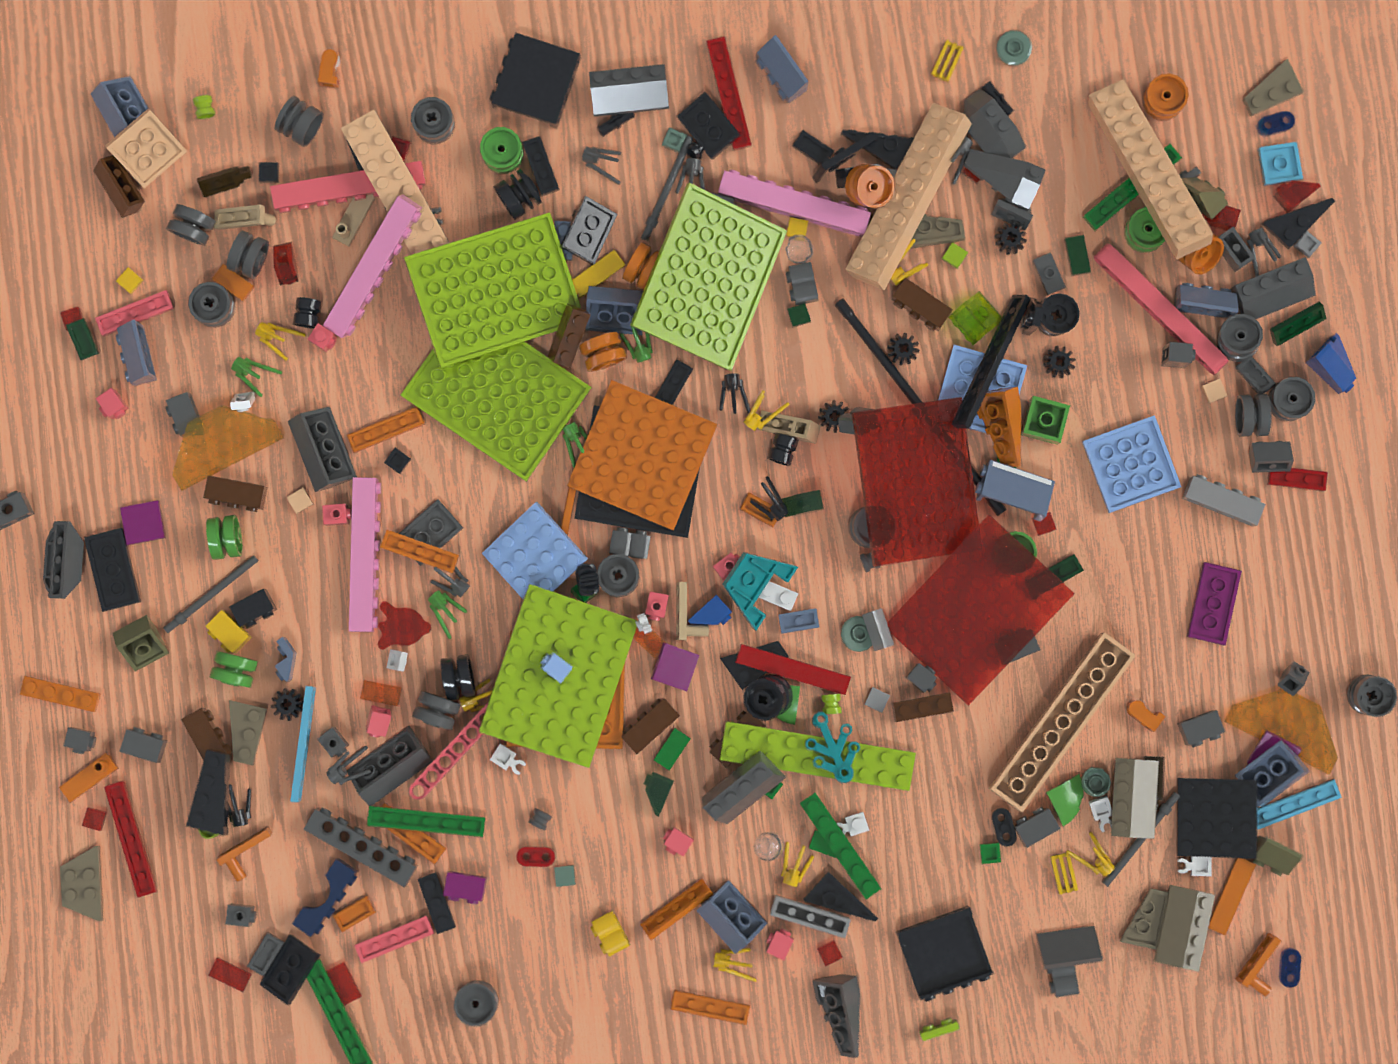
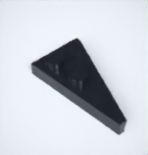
[841,130,914,170]
[812,132,877,183]
[1262,198,1335,249]
[803,872,879,921]

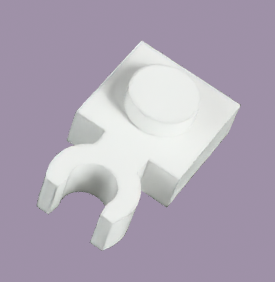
[635,613,652,634]
[490,744,526,775]
[1088,795,1112,832]
[837,812,869,836]
[1177,856,1212,876]

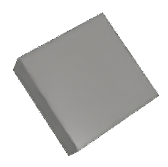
[1294,231,1322,258]
[864,687,890,713]

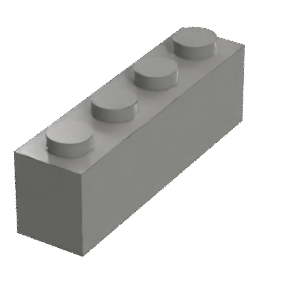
[1182,474,1266,527]
[770,895,851,938]

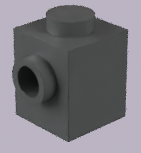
[1278,661,1310,696]
[906,663,937,693]
[64,727,96,754]
[317,727,349,758]
[225,903,257,927]

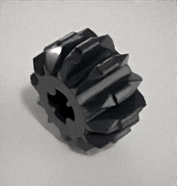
[994,222,1027,255]
[887,333,920,366]
[1043,346,1076,379]
[818,400,849,433]
[575,564,599,596]
[271,688,304,721]

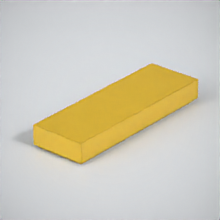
[572,250,626,299]

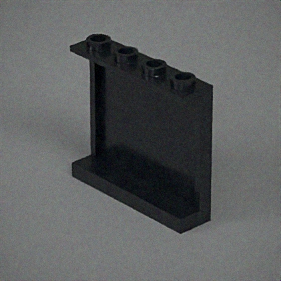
[490,32,581,129]
[896,906,994,1002]

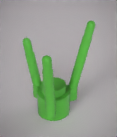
[620,326,653,363]
[231,357,282,397]
[562,422,588,468]
[428,590,467,639]

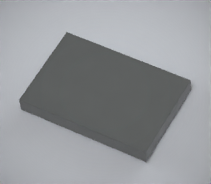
[399,499,463,566]
[1037,926,1103,969]

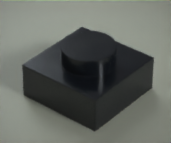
[259,162,279,183]
[384,447,411,474]

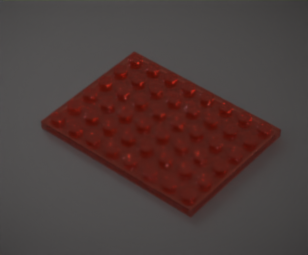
[852,397,982,567]
[887,514,1075,706]

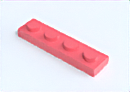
[95,290,174,337]
[354,915,434,963]

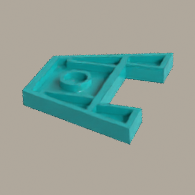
[722,552,798,631]

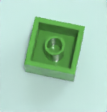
[1021,396,1070,445]

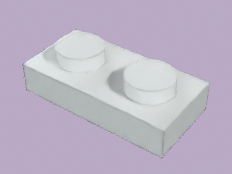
[230,392,256,412]
[758,581,798,611]

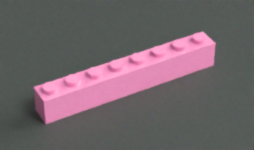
[718,170,871,237]
[323,195,422,338]
[349,477,381,632]

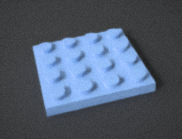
[933,345,1028,435]
[1082,415,1181,513]
[482,502,588,599]

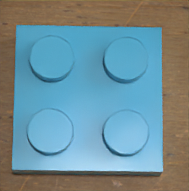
[1258,142,1303,186]

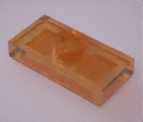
[360,680,402,706]

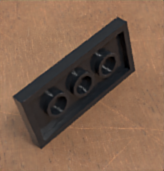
[84,528,141,612]

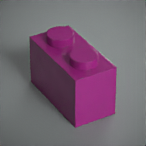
[443,871,487,904]

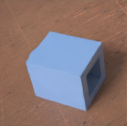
[540,653,573,683]

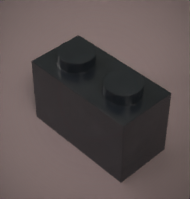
[229,588,277,629]

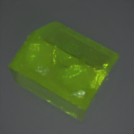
[949,291,1002,346]

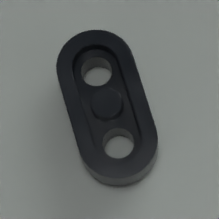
[991,808,1017,847]

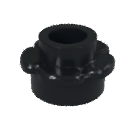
[686,142,704,159]

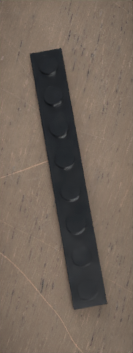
[952,295,1031,429]

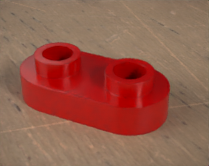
[516,847,556,867]

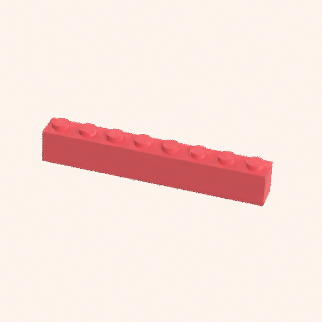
[270,161,426,213]

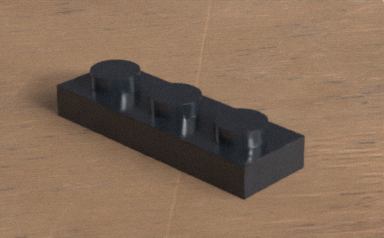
[522,136,559,196]
[417,872,456,934]

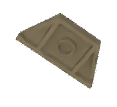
[60,846,103,921]

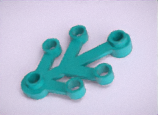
[805,712,860,783]

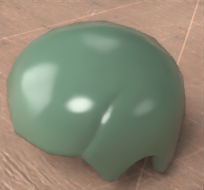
[1081,767,1111,797]

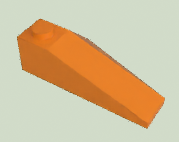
[977,386,1021,467]

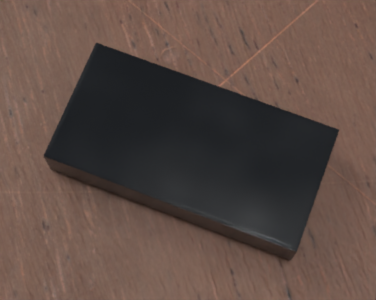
[792,130,834,165]

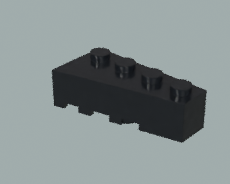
[186,749,230,836]

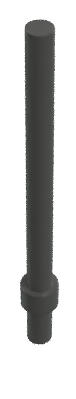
[641,136,693,241]
[163,555,259,633]
[1102,792,1180,887]

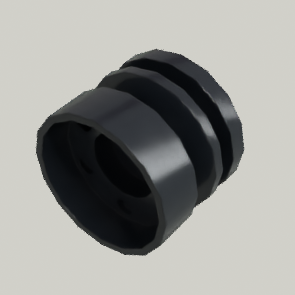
[493,169,542,220]
[1038,293,1080,336]

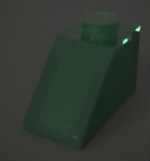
[782,490,824,518]
[644,771,674,817]

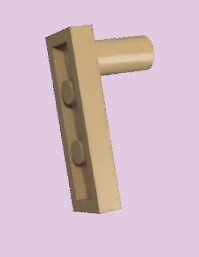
[332,194,376,247]
[214,205,276,230]
[676,582,709,640]

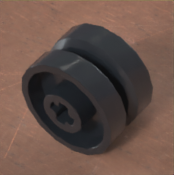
[441,654,476,701]
[744,674,793,720]

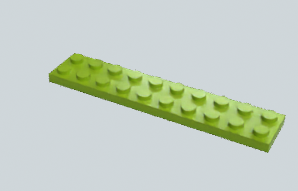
[719,721,916,791]

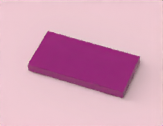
[1187,562,1242,646]

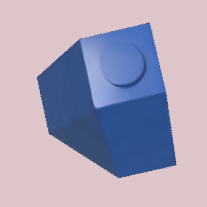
[1305,333,1357,394]

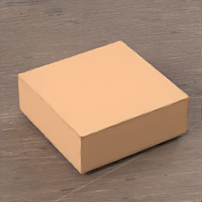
[1201,379,1227,404]
[286,488,313,514]

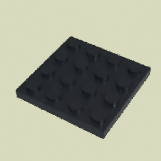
[1178,778,1258,859]

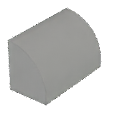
[862,608,894,651]

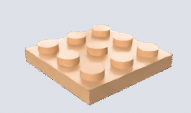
[105,108,187,188]

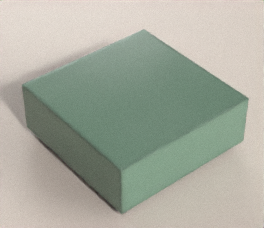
[662,127,687,153]
[554,865,576,887]

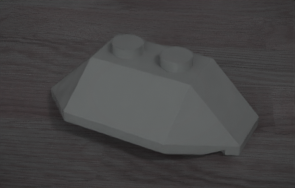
[963,88,1026,158]
[43,521,84,599]

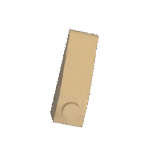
[757,411,821,444]

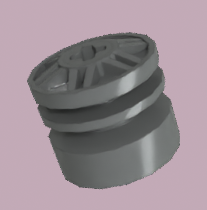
[275,96,324,147]
[1347,674,1397,717]

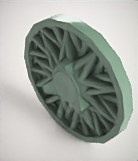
[996,30,1032,66]
[841,616,872,652]

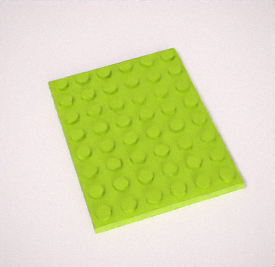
[630,183,787,371]
[404,212,581,368]
[401,342,592,482]
[479,584,637,768]

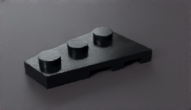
[1020,297,1044,335]
[720,641,789,690]

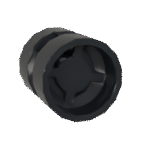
[293,297,321,329]
[767,433,799,466]

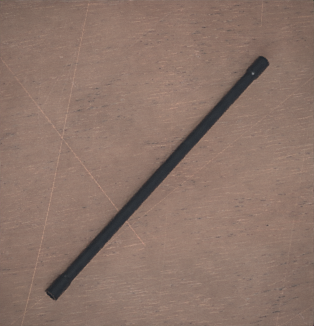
[835,298,1007,516]

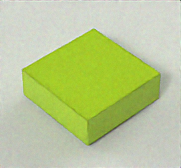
[942,242,968,269]

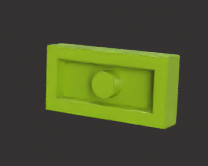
[919,1018,960,1041]

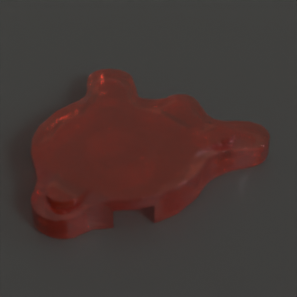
[378,601,431,650]

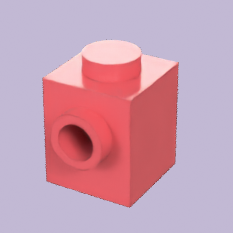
[308,324,337,353]
[96,388,129,419]
[322,504,352,526]
[713,553,740,581]
[645,592,669,621]
[366,705,391,738]
[663,827,694,857]
[766,928,794,961]

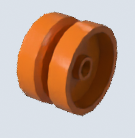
[1142,73,1189,121]
[845,164,895,208]
[1177,234,1224,275]
[622,242,660,290]
[579,332,627,372]

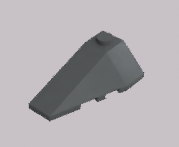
[964,149,1046,211]
[813,974,860,1058]

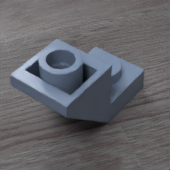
[275,637,297,682]

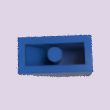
[688,595,732,625]

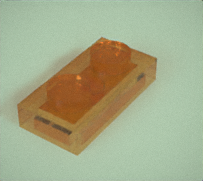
[633,628,666,659]

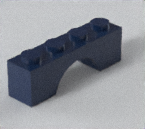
[292,858,358,937]

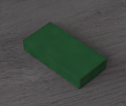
[1064,235,1091,276]
[66,318,99,360]

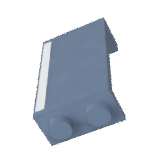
[975,460,1055,522]

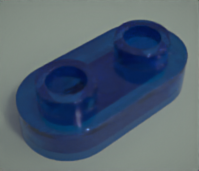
[1256,111,1295,137]
[1279,948,1301,988]

